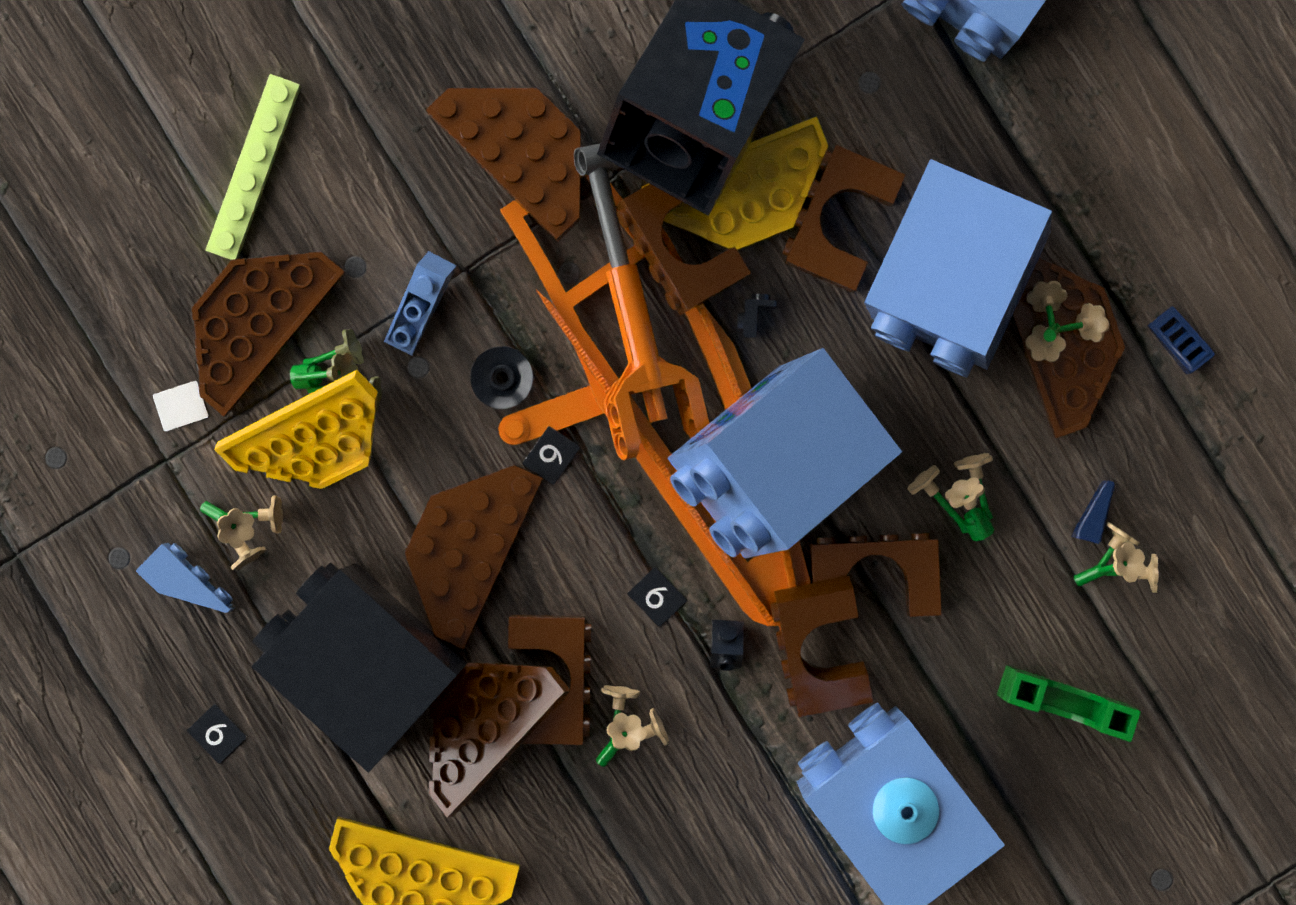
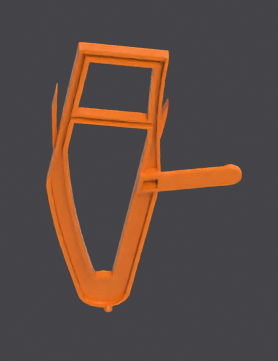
[498,175,811,631]

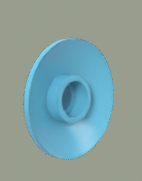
[873,777,939,844]

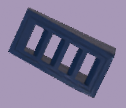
[1147,306,1215,374]
[1071,481,1115,544]

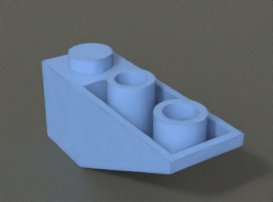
[384,251,457,356]
[136,543,235,613]

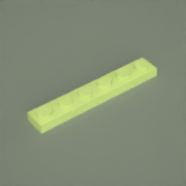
[206,74,301,260]

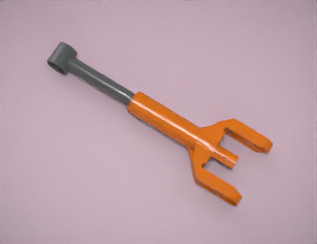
[574,143,709,460]

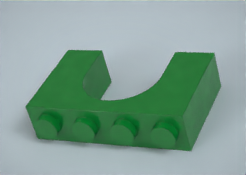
[997,665,1141,742]

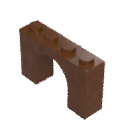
[782,145,906,293]
[616,184,751,315]
[810,533,942,617]
[770,576,873,717]
[508,615,591,745]

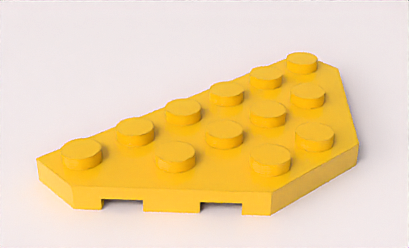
[641,116,828,251]
[214,370,378,489]
[329,817,520,905]

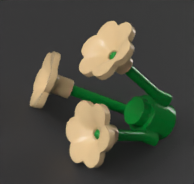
[907,453,994,541]

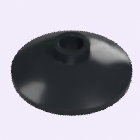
[470,346,533,409]

